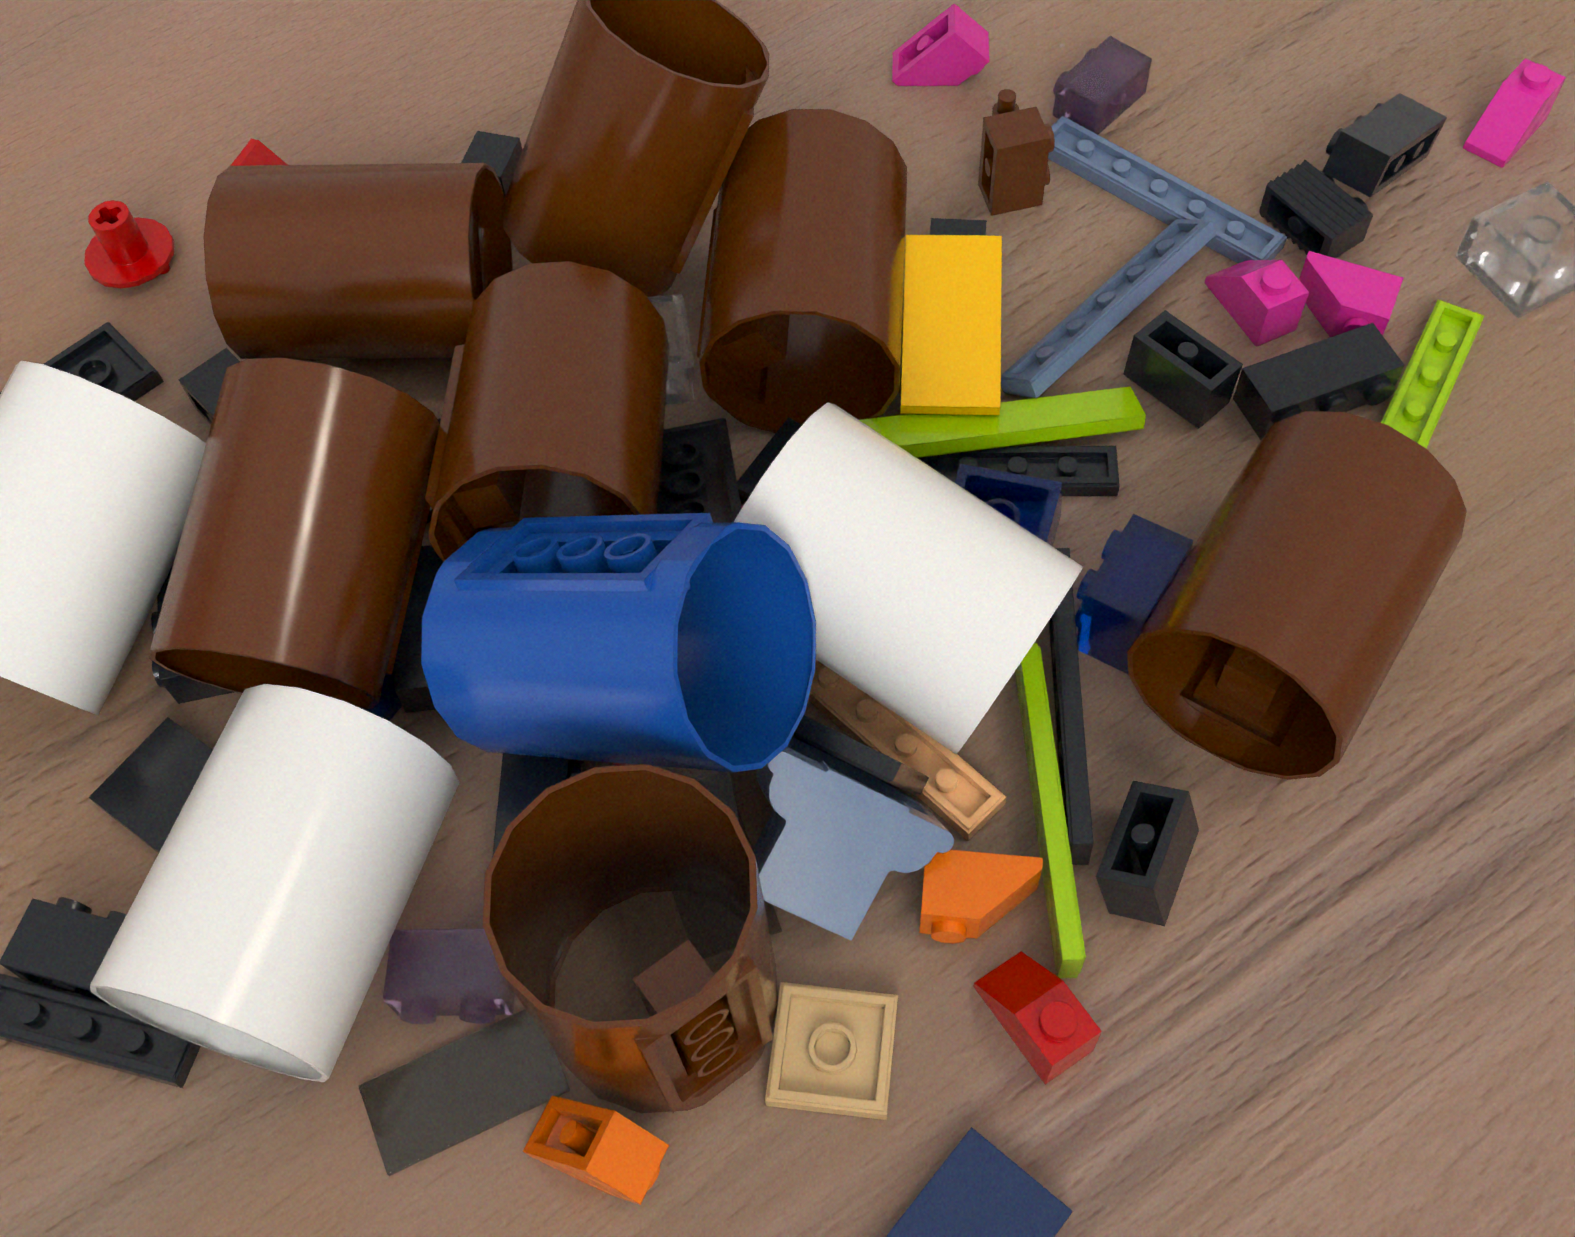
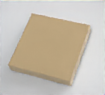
[765,982,898,1120]

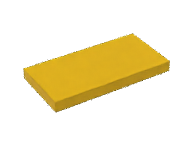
[900,235,1002,415]

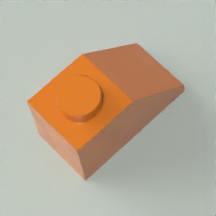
[919,849,1043,944]
[523,1095,669,1205]

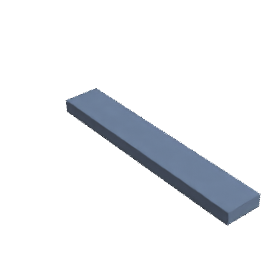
[1048,116,1287,263]
[1001,219,1216,398]

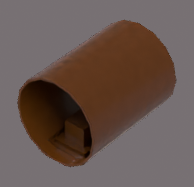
[502,0,770,299]
[696,109,907,433]
[203,163,513,359]
[425,261,670,562]
[149,358,440,710]
[1127,411,1467,780]
[482,764,778,1113]

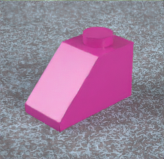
[892,3,990,86]
[1463,58,1566,168]
[1299,251,1404,337]
[1204,260,1309,347]

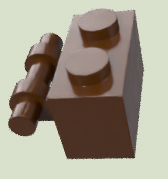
[978,89,1055,216]

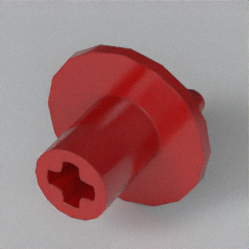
[84,200,175,289]

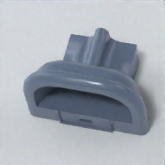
[752,736,954,941]

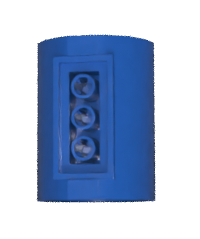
[421,513,816,772]

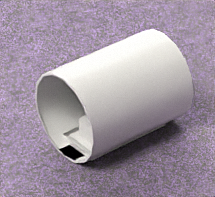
[0,361,206,715]
[734,402,1083,754]
[90,684,460,1082]

